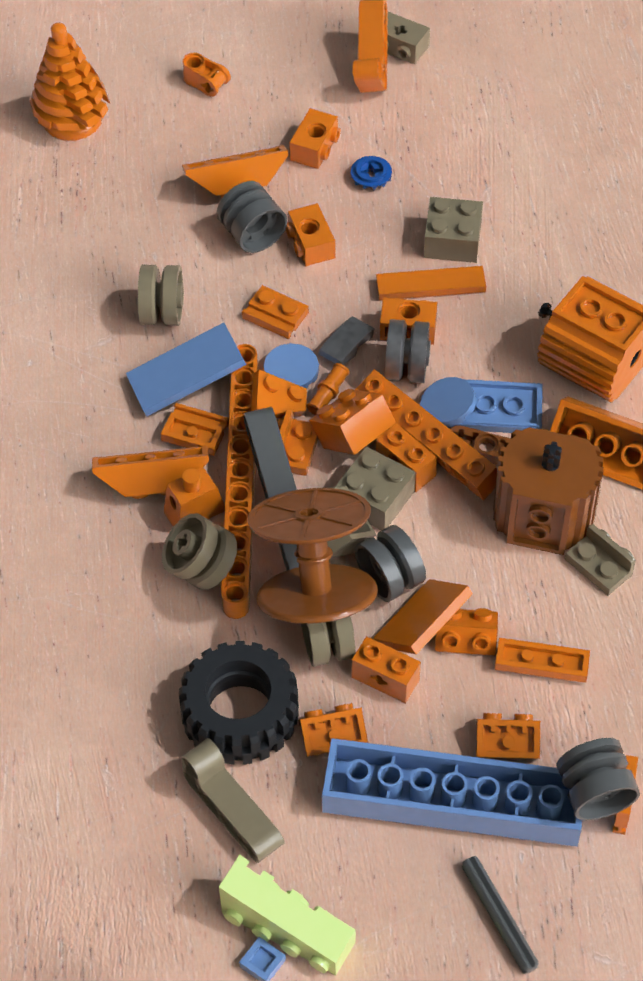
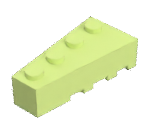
[219,855,356,976]

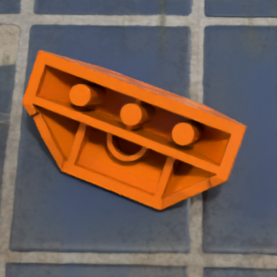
[182,145,289,198]
[92,445,209,499]

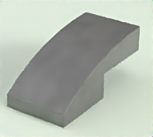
[319,316,375,365]

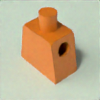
[164,468,225,527]

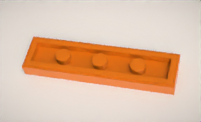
[376,266,486,300]

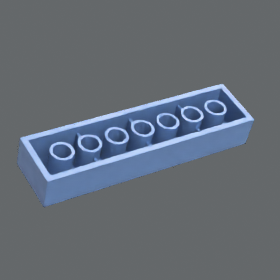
[322,738,582,847]

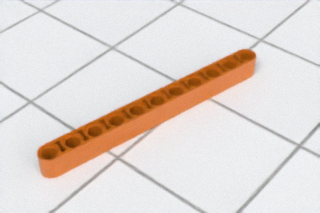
[221,344,258,619]

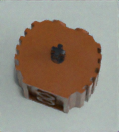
[493,427,604,555]

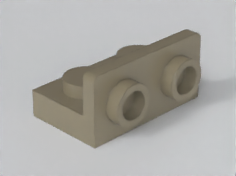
[565,524,635,596]

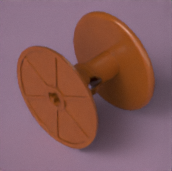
[247,488,378,623]

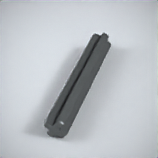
[462,856,539,974]

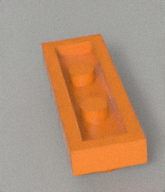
[495,637,590,683]

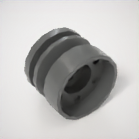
[217,181,287,253]
[556,738,641,820]

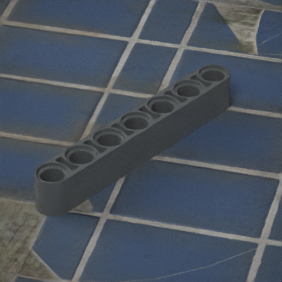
[243,407,299,571]

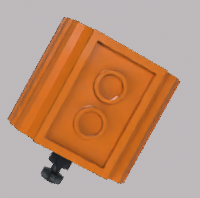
[537,276,643,403]

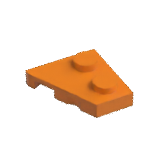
[251,370,307,418]

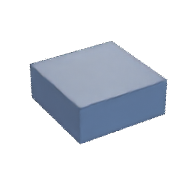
[239,937,286,981]

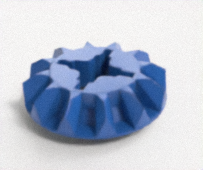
[351,156,392,191]

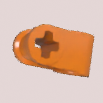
[183,53,231,97]

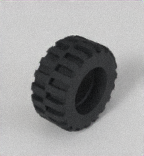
[179,641,299,765]

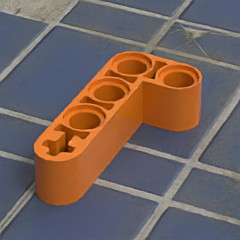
[353,0,388,93]

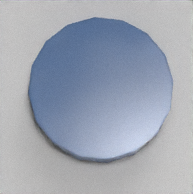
[264,343,319,388]
[420,377,477,428]

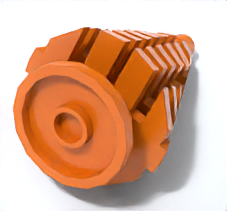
[30,22,110,141]

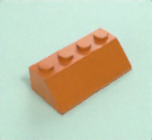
[550,396,643,490]

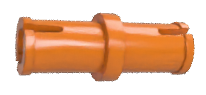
[306,363,350,415]

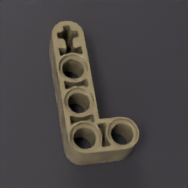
[181,738,285,863]

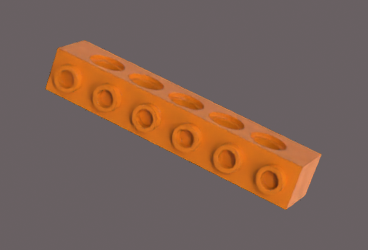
[355,369,497,501]

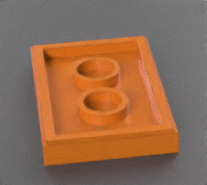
[373,579,473,654]

